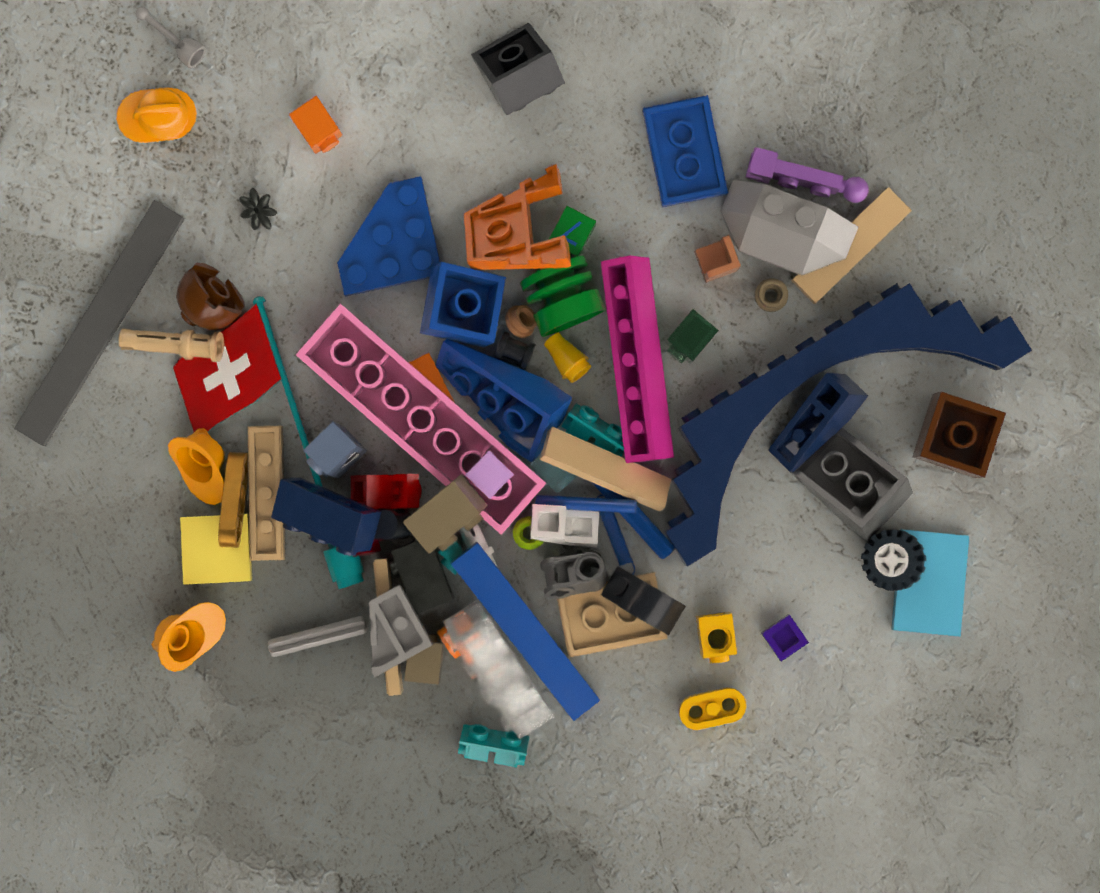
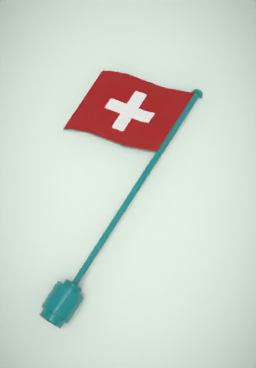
[173,296,365,589]

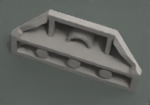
[721,180,858,276]

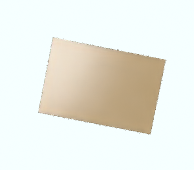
[557,572,668,658]

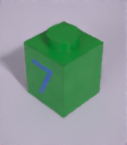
[548,205,596,258]

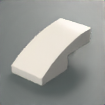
[530,504,599,548]

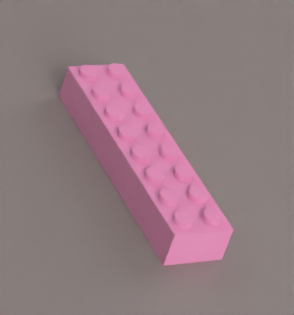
[296,304,547,535]

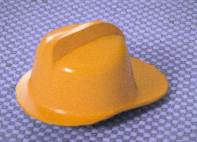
[116,87,197,143]
[168,428,225,505]
[151,602,226,672]

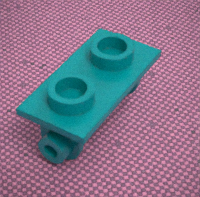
[561,403,624,457]
[458,724,529,768]

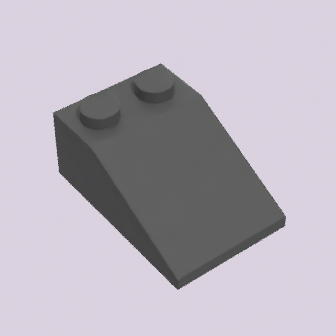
[790,428,913,542]

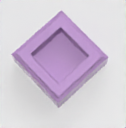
[465,451,514,499]

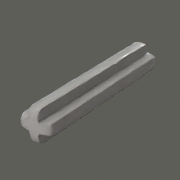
[268,616,367,657]

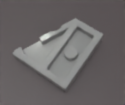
[369,585,433,678]

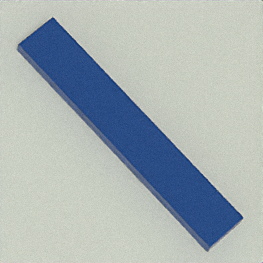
[450,542,600,721]

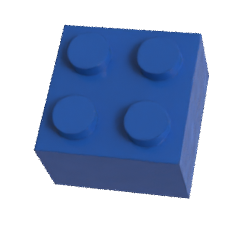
[420,262,506,348]

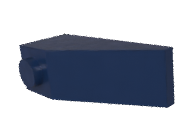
[768,373,869,472]

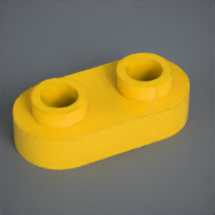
[679,687,746,730]

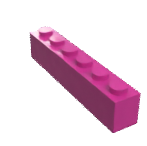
[601,255,674,463]

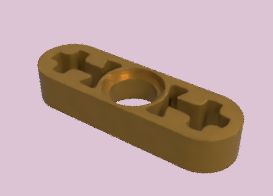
[218,452,248,548]

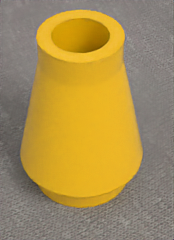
[544,332,591,383]

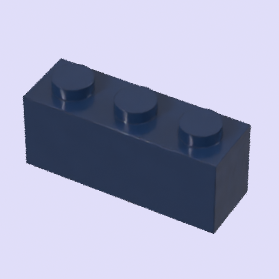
[271,477,381,556]

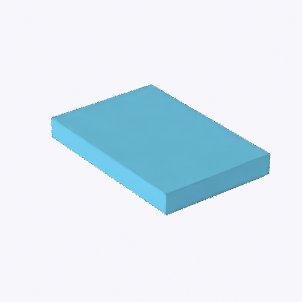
[891,529,969,637]

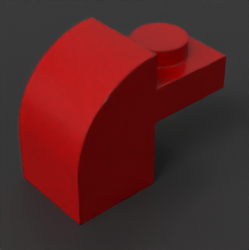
[350,474,422,509]

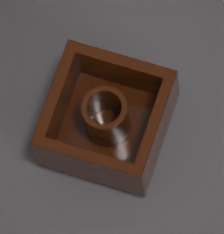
[912,391,1006,478]

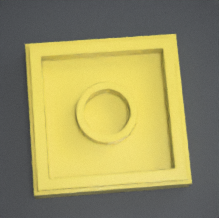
[180,514,252,585]

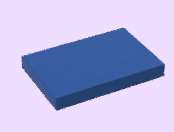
[642,95,728,208]

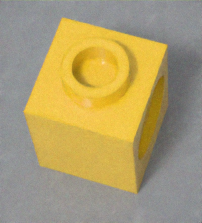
[696,612,737,663]

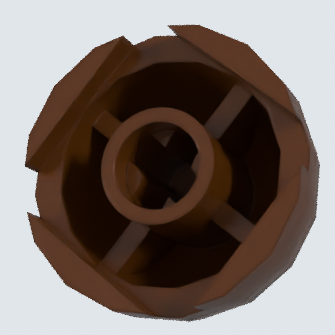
[176,263,245,330]

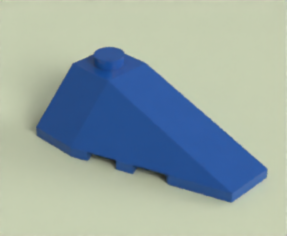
[436,339,572,463]

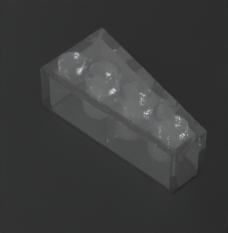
[443,599,554,739]

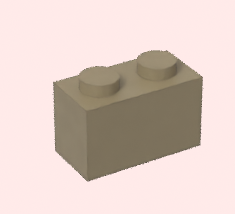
[403,474,488,554]

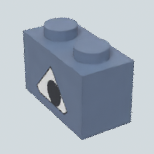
[303,421,367,479]

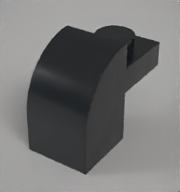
[601,566,686,635]

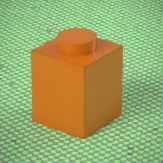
[289,96,343,154]

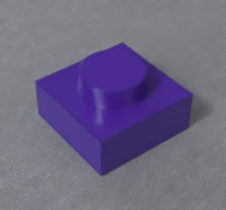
[761,614,809,662]

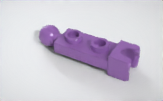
[745,147,869,203]

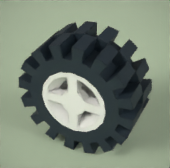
[861,529,926,591]

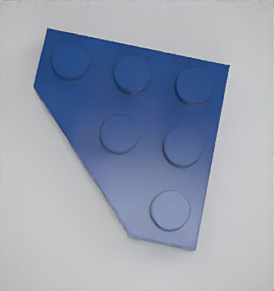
[337,176,440,297]

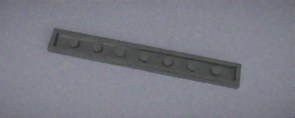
[14,200,185,446]

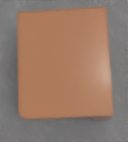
[694,235,741,283]

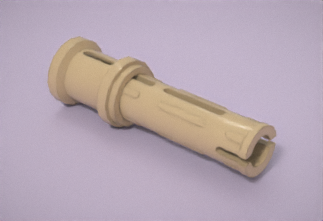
[119,328,224,362]

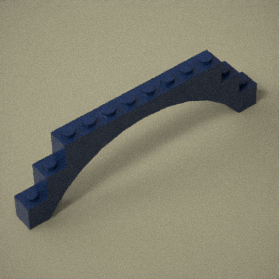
[664,283,1032,567]

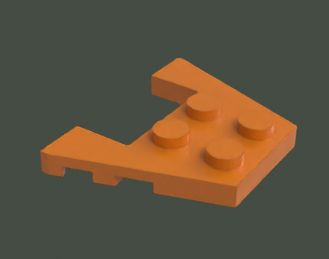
[464,164,571,270]

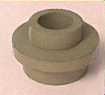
[754,278,788,312]

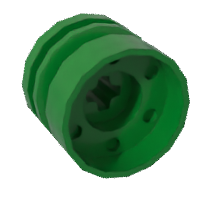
[520,256,606,337]

